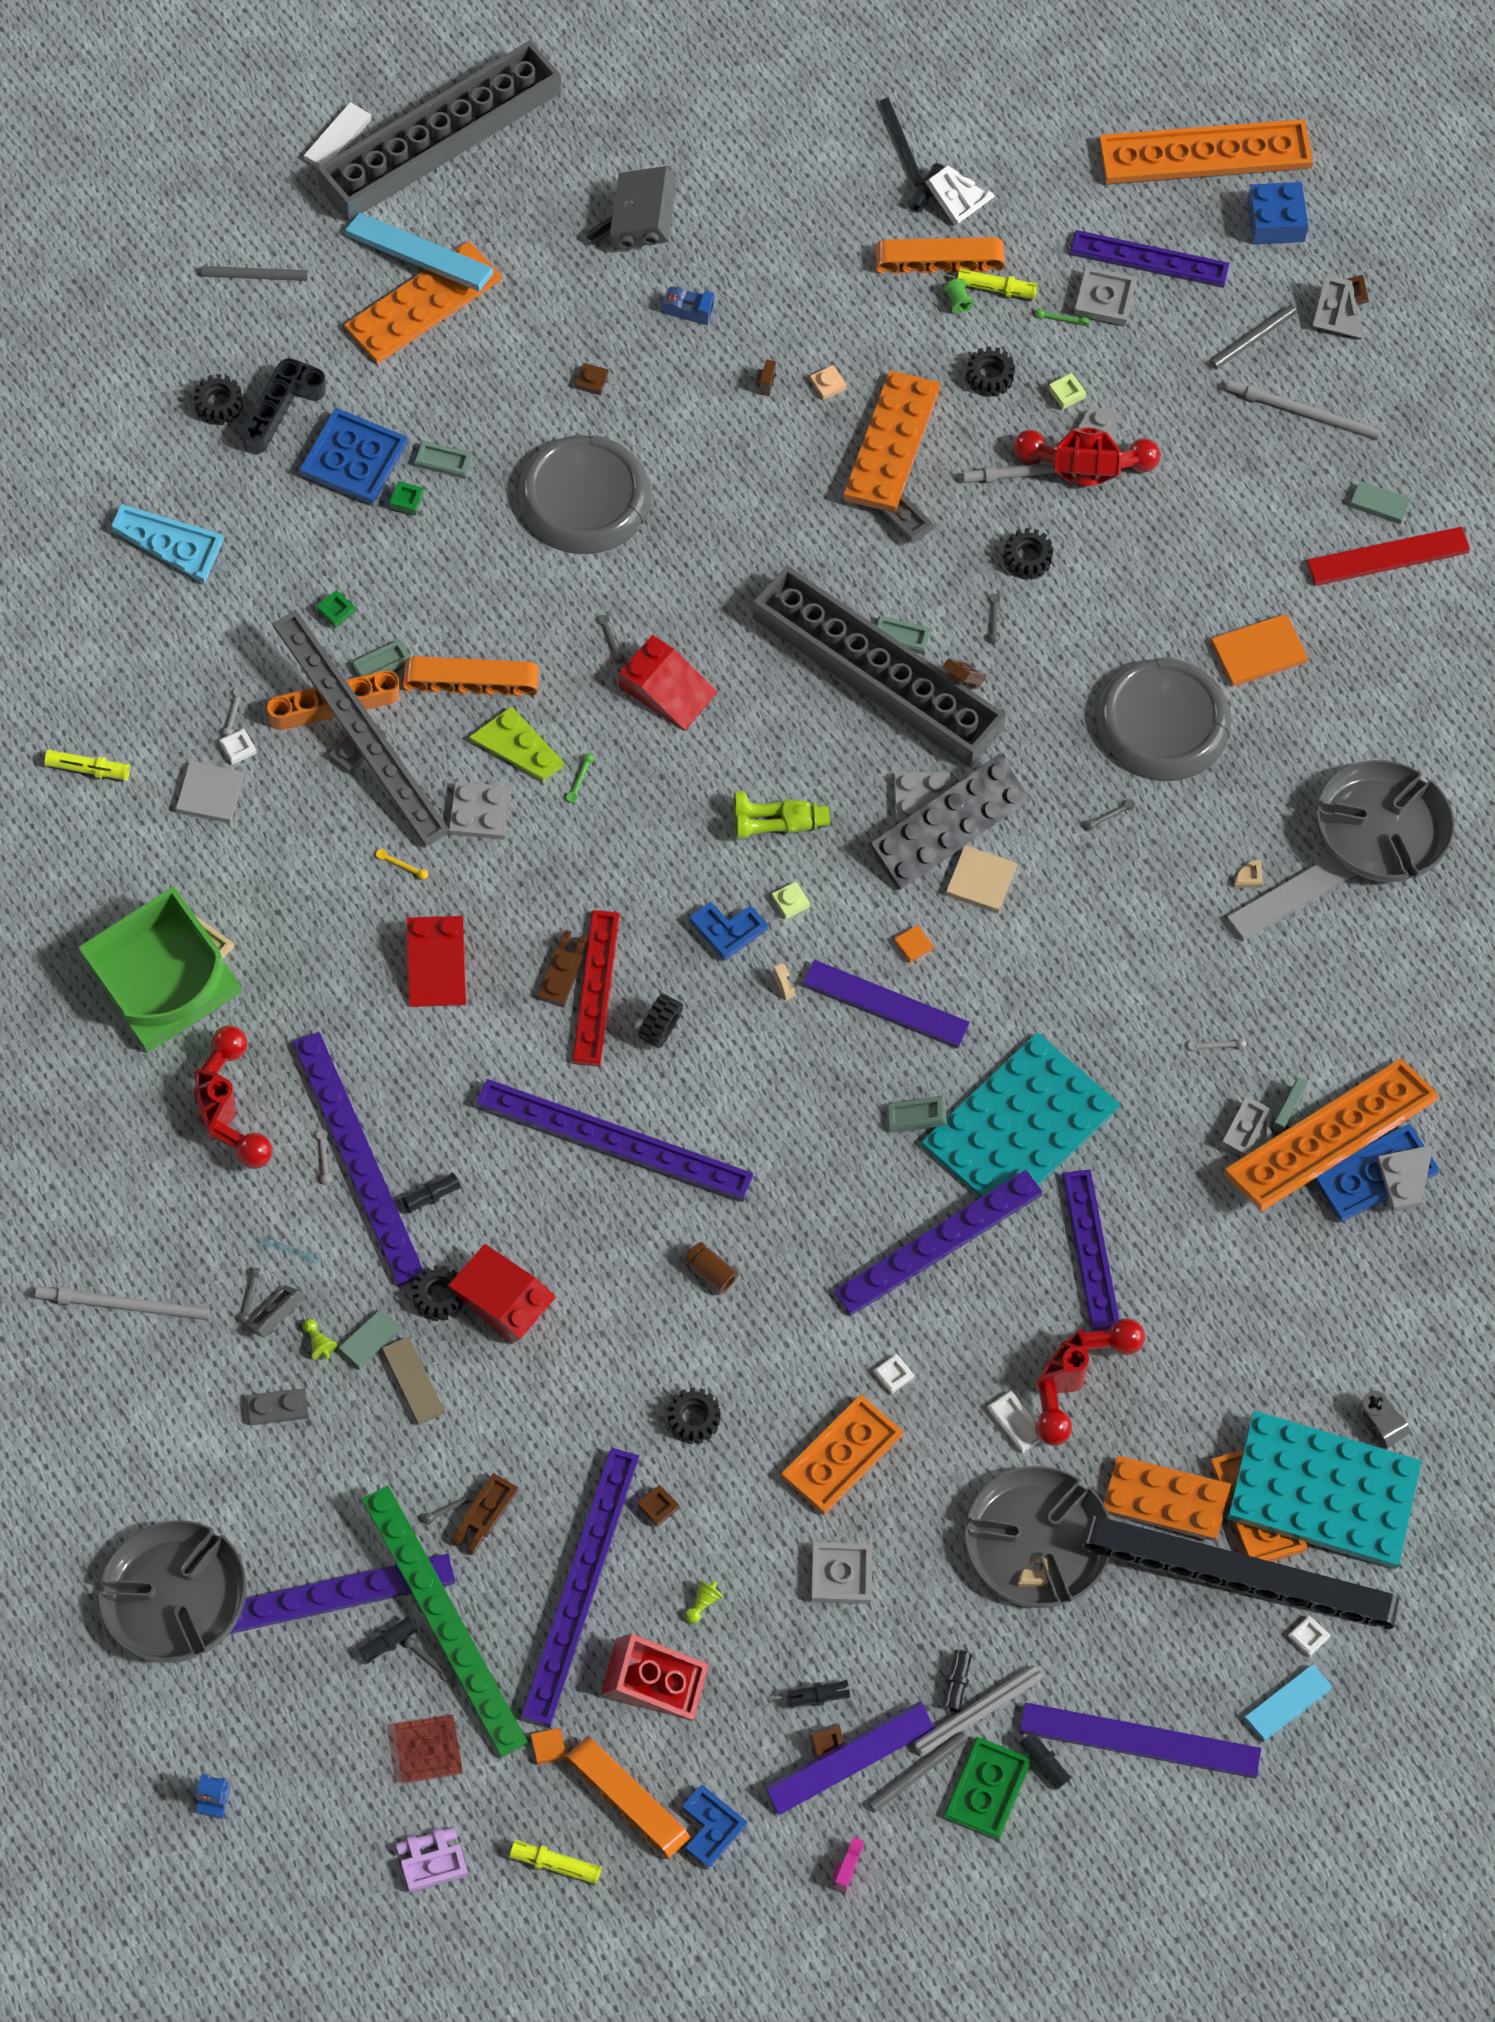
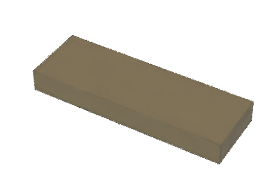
[382,1337,445,1425]

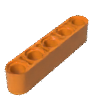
[875,237,1005,274]
[403,656,539,697]
[267,671,400,730]
[564,1736,690,1859]

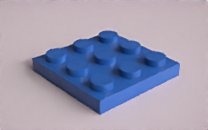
[300,407,408,505]

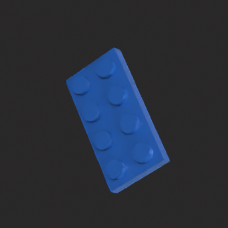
[1313,1124,1440,1222]

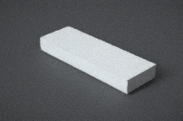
[304,102,372,167]

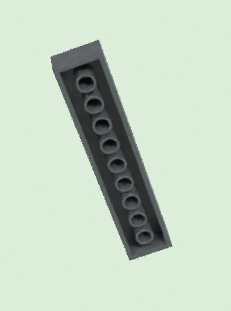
[317,40,561,221]
[753,565,1006,768]

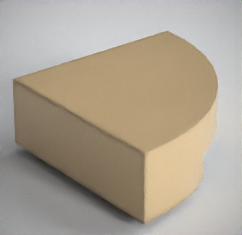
[1234,859,1263,888]
[773,963,795,1000]
[1018,1557,1048,1588]

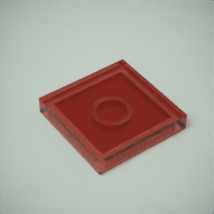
[394,1715,463,1784]

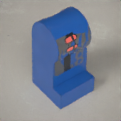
[661,286,714,326]
[196,1773,230,1819]

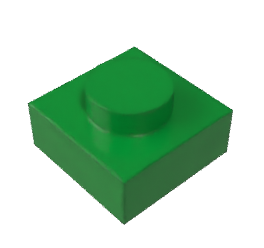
[390,481,424,516]
[317,590,356,629]

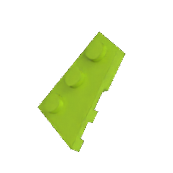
[469,706,564,782]

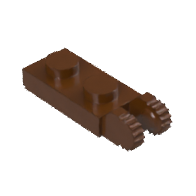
[942,658,986,689]
[538,930,588,1008]
[451,1473,519,1556]

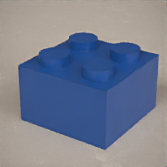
[1247,182,1308,245]

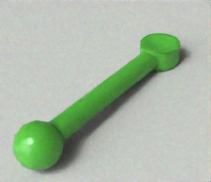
[1035,309,1090,327]
[566,753,594,803]

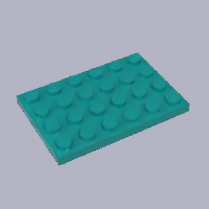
[921,1032,1121,1198]
[1227,1410,1422,1569]

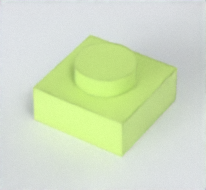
[1049,373,1086,409]
[772,882,810,919]

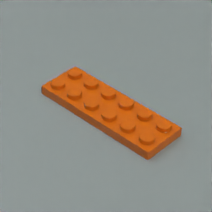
[344,241,502,364]
[844,370,941,513]

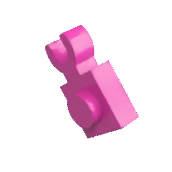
[831,1837,864,1894]

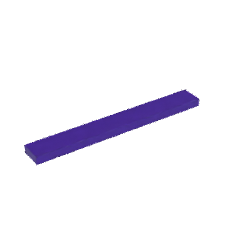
[1020,1702,1261,1779]

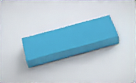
[1244,1664,1333,1742]

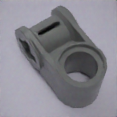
[1357,1391,1410,1449]

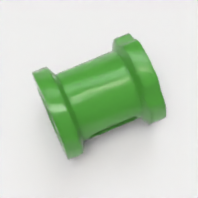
[943,279,974,314]

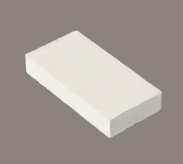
[987,1391,1040,1453]

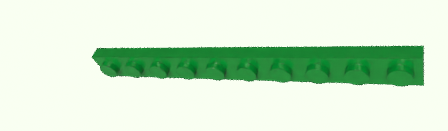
[362,1485,528,1758]

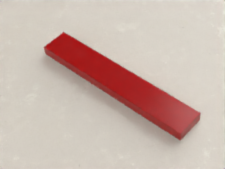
[1307,526,1470,586]
[572,910,620,1067]

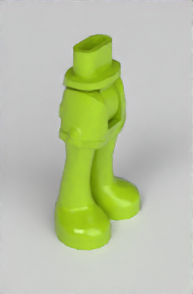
[733,790,830,839]

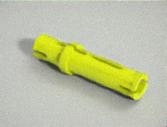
[958,268,1038,300]
[44,749,130,781]
[509,1839,602,1885]

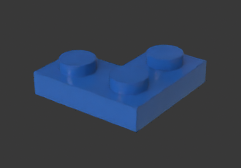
[689,902,768,961]
[682,1784,748,1870]

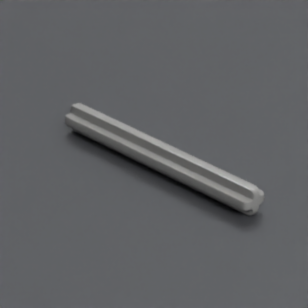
[914,1666,1042,1756]

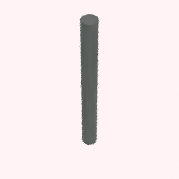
[201,266,308,281]
[1210,305,1296,370]
[868,1731,968,1813]

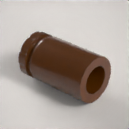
[683,1242,739,1295]

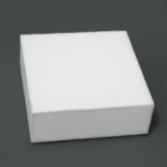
[219,729,257,765]
[873,1354,915,1394]
[1288,1615,1331,1657]

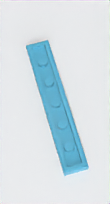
[345,212,493,291]

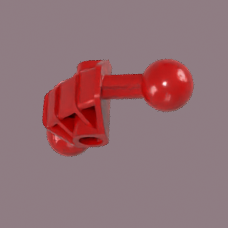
[1013,427,1161,486]
[194,1025,273,1169]
[1035,1318,1145,1446]

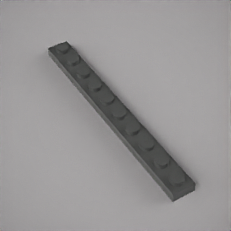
[273,609,449,847]

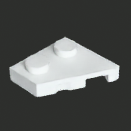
[925,166,995,225]

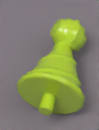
[302,1318,337,1360]
[685,1580,723,1624]

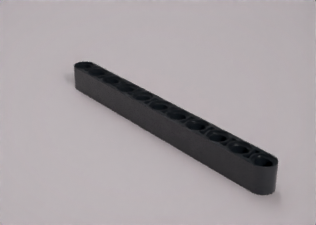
[1082,1516,1400,1630]

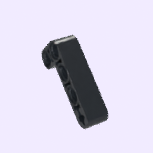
[242,358,326,455]

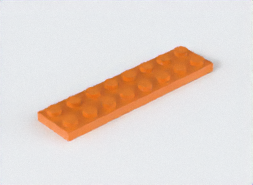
[1099,119,1313,184]
[1225,1058,1438,1212]

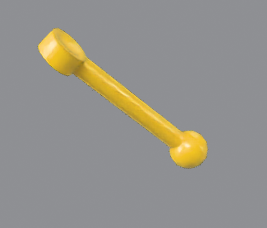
[376,849,428,880]

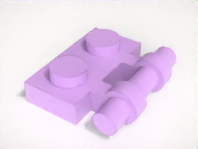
[396,1827,468,1893]

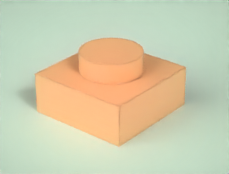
[810,365,847,400]

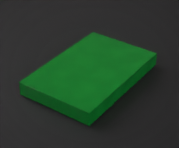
[943,1736,1032,1841]

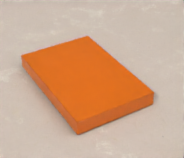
[1211,614,1308,687]

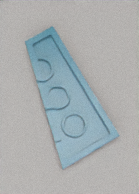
[112,504,224,585]

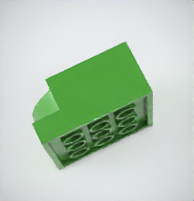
[78,886,243,1053]

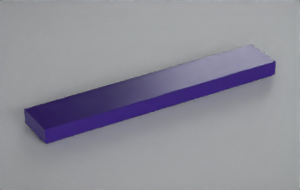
[1070,230,1230,288]
[803,959,970,1049]
[1062,1169,1119,1332]
[765,1701,934,1815]

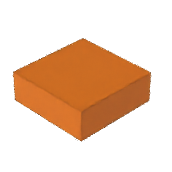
[894,925,934,963]
[531,1728,566,1765]

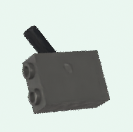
[585,166,677,249]

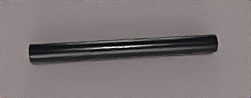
[880,98,923,186]

